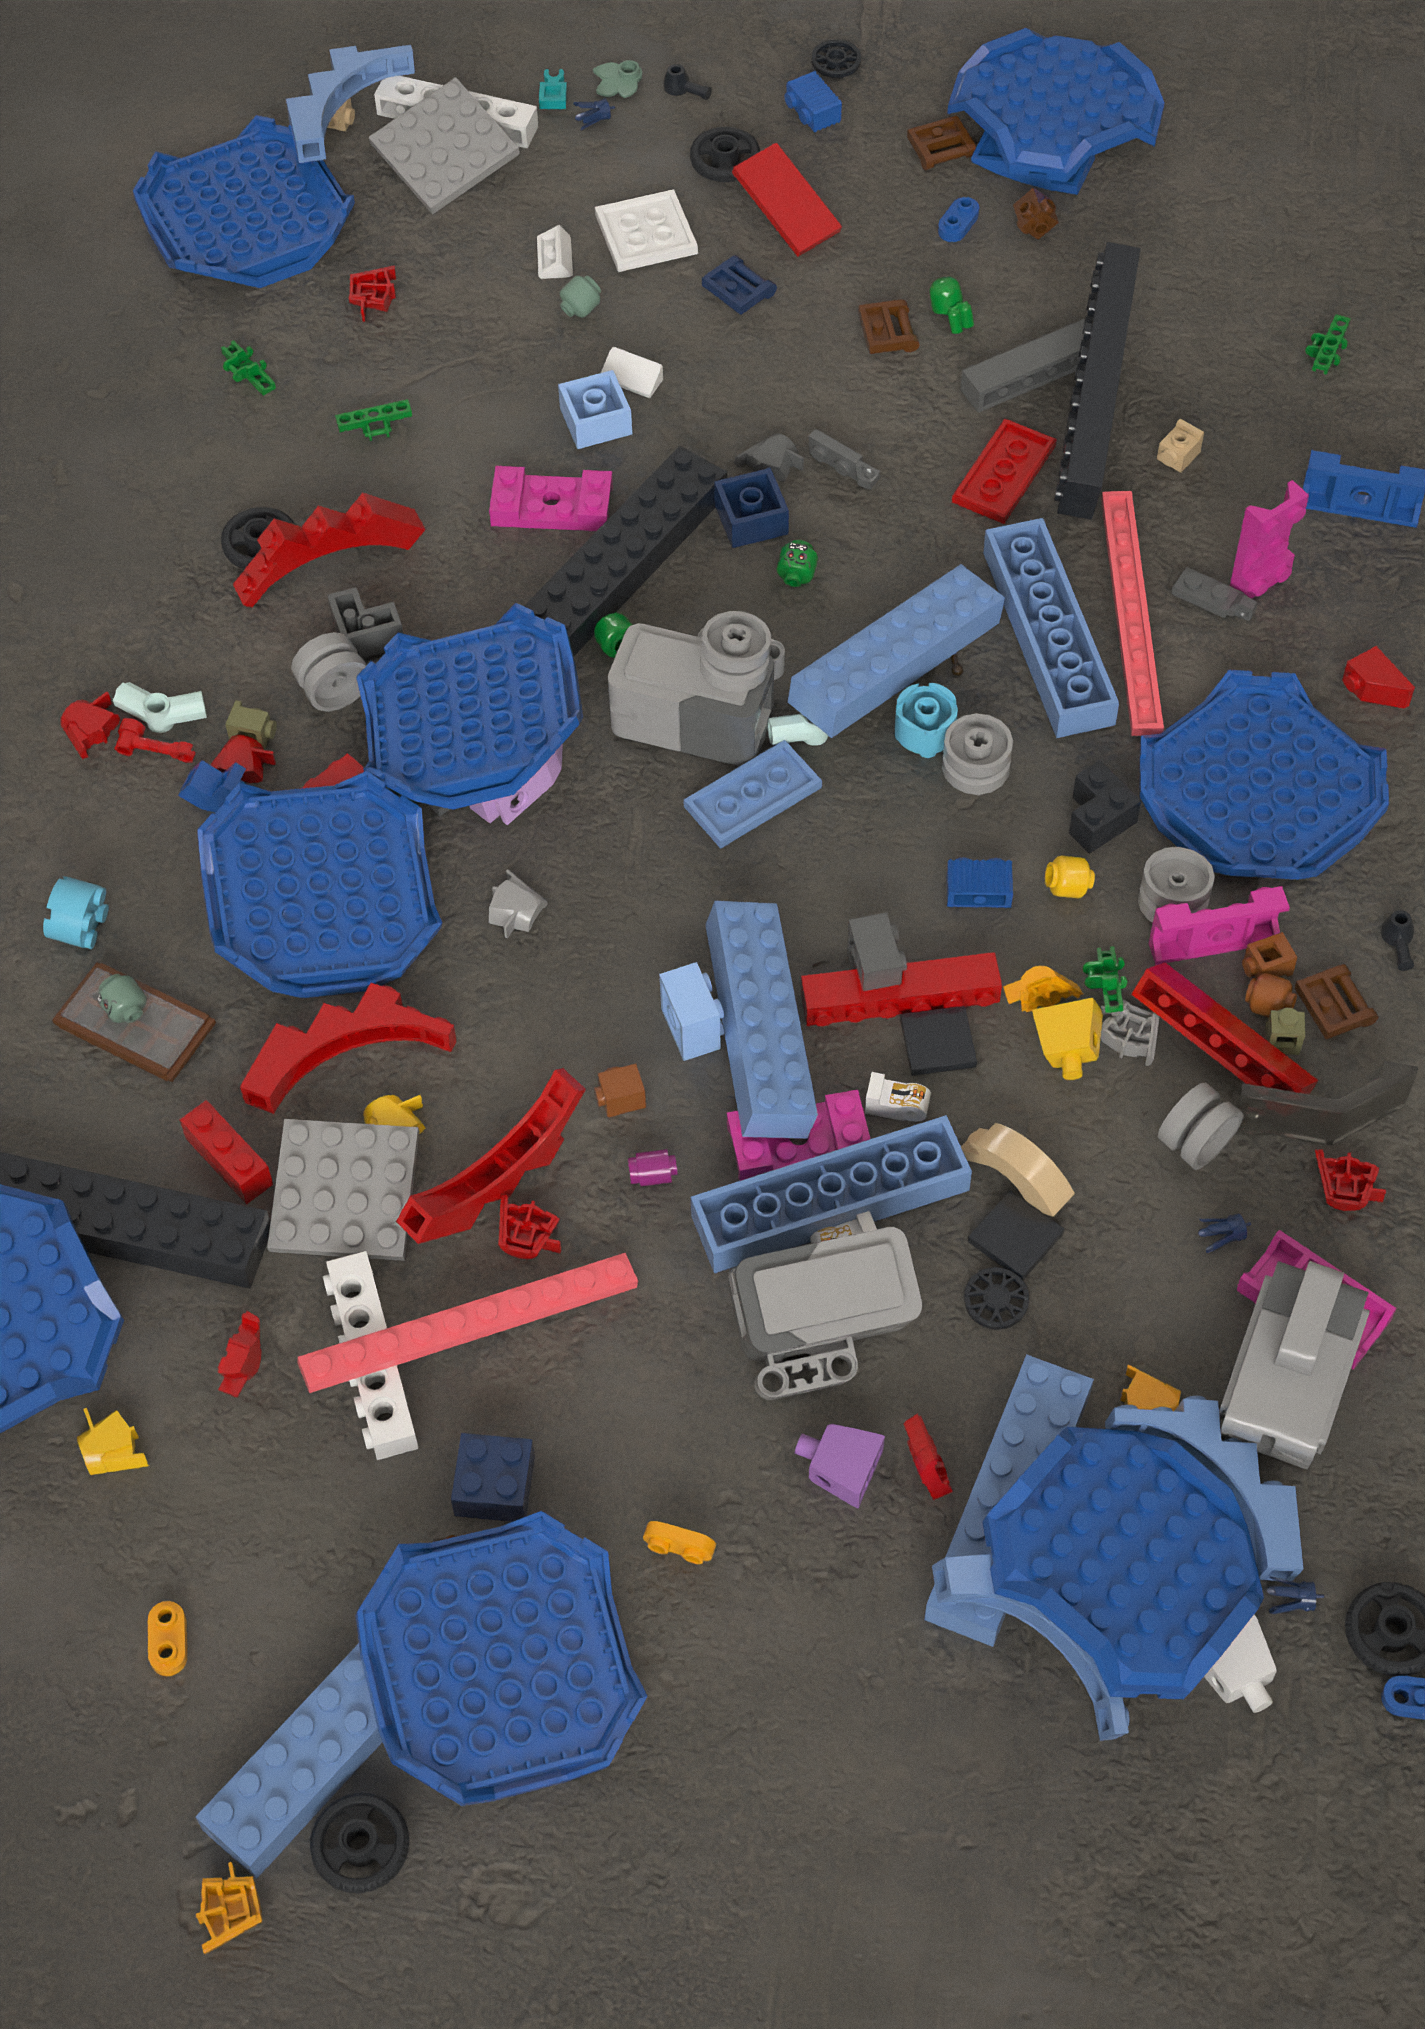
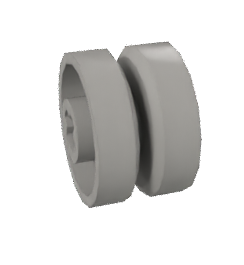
[700,611,771,692]
[291,632,367,712]
[942,713,1013,795]
[1138,847,1215,923]
[1157,1082,1244,1170]

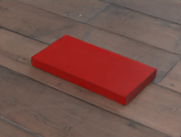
[732,143,842,257]
[952,419,1057,524]

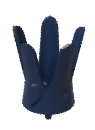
[573,98,615,130]
[1198,1213,1251,1253]
[1267,1576,1324,1614]

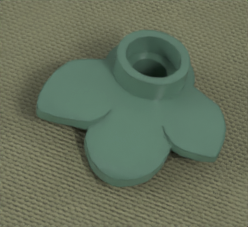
[593,60,642,98]

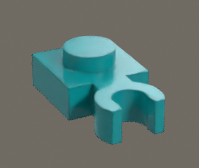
[539,69,567,109]

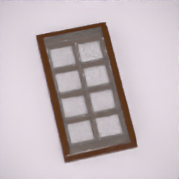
[52,962,216,1082]

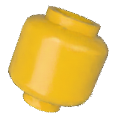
[1045,856,1095,898]

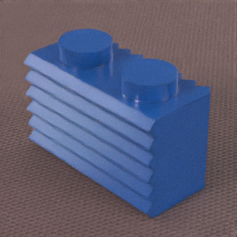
[784,71,842,132]
[946,857,1013,908]

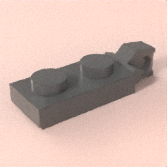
[808,429,880,490]
[1172,567,1257,622]

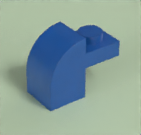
[178,760,246,813]

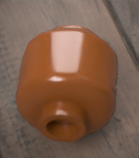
[1245,973,1297,1018]

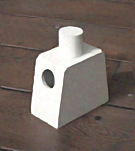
[1204,1615,1276,1713]

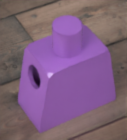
[795,1424,885,1509]

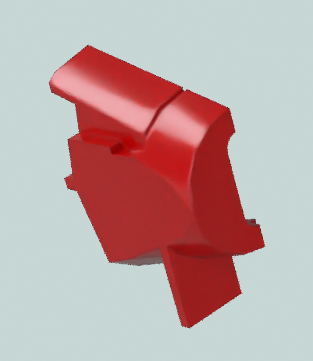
[349,265,396,322]
[60,691,121,760]
[210,735,276,783]
[1315,1149,1386,1211]
[498,1195,562,1259]
[218,1311,262,1398]
[904,1413,953,1500]

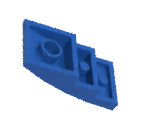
[971,131,1095,195]

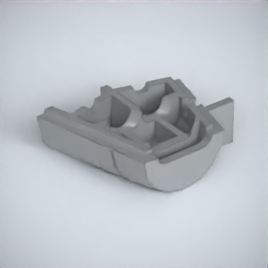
[488,869,548,939]
[1100,1000,1160,1066]

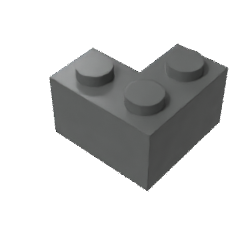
[327,587,403,658]
[847,913,907,991]

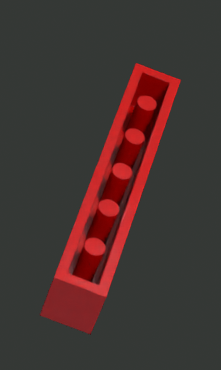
[801,952,1002,1027]
[1131,962,1319,1114]

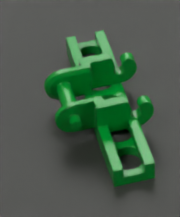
[1305,314,1351,375]
[221,340,276,396]
[335,399,412,441]
[1082,946,1128,1013]

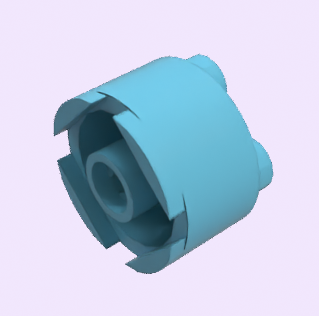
[895,683,958,758]
[43,876,109,949]

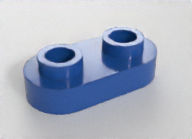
[938,197,979,242]
[1381,1676,1425,1720]

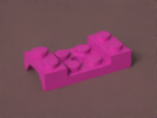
[489,466,613,531]
[1230,480,1309,598]
[1148,886,1290,965]
[727,1090,870,1181]
[1237,1230,1397,1370]

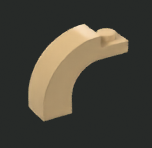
[961,1123,1075,1216]

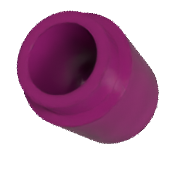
[628,1149,678,1187]

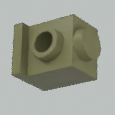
[225,700,277,750]
[1265,1008,1305,1055]

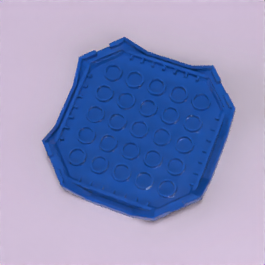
[947,28,1165,182]
[133,115,355,288]
[356,603,583,810]
[1139,670,1389,880]
[197,771,442,998]
[0,1184,124,1433]
[982,1427,1264,1699]
[356,1511,648,1806]

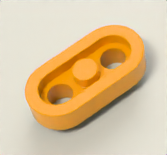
[643,1521,716,1564]
[148,1601,187,1676]

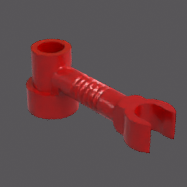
[115,718,196,763]

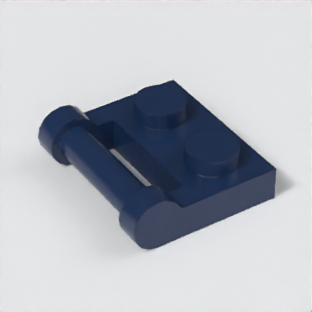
[702,255,777,315]

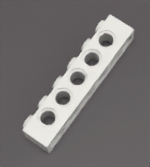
[374,76,538,148]
[323,1251,418,1460]

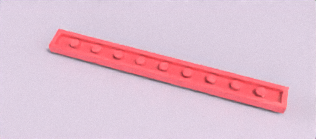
[1101,491,1164,736]
[298,1253,638,1393]

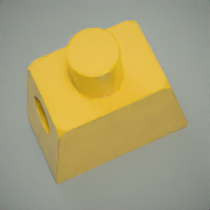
[1033,998,1103,1080]

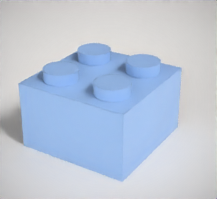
[558,370,632,449]
[659,962,724,1061]

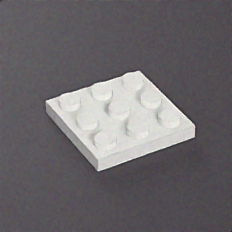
[595,189,698,272]

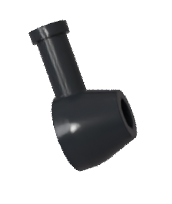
[663,64,712,100]
[1381,910,1414,971]

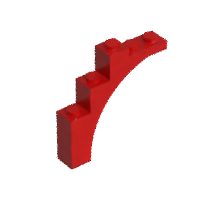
[233,493,426,608]
[240,983,457,1114]
[396,1068,586,1244]

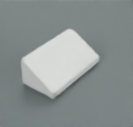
[537,225,573,279]
[601,347,663,398]

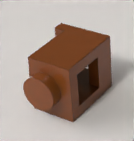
[1242,932,1298,979]

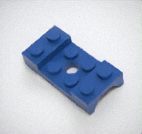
[1302,450,1425,528]

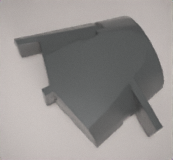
[734,433,804,481]

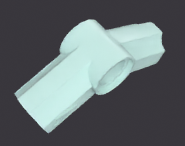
[113,682,207,733]
[768,713,828,745]

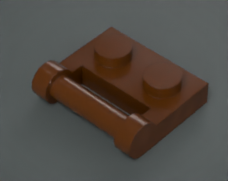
[907,115,976,170]
[858,299,920,354]
[1295,964,1379,1039]

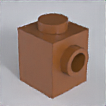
[594,1064,646,1117]

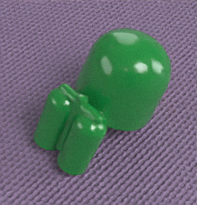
[929,276,974,334]

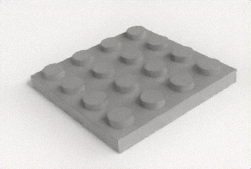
[369,77,520,215]
[267,1119,420,1261]

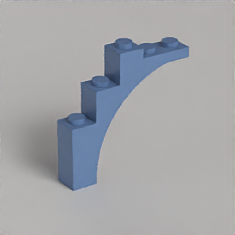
[286,45,415,163]
[1105,1396,1303,1581]
[932,1554,1130,1741]

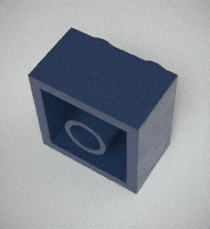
[714,468,789,548]
[451,1433,535,1522]

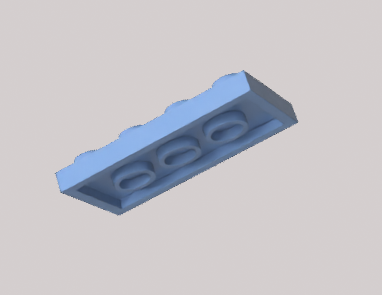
[684,740,822,849]

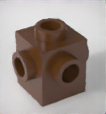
[1013,188,1059,240]

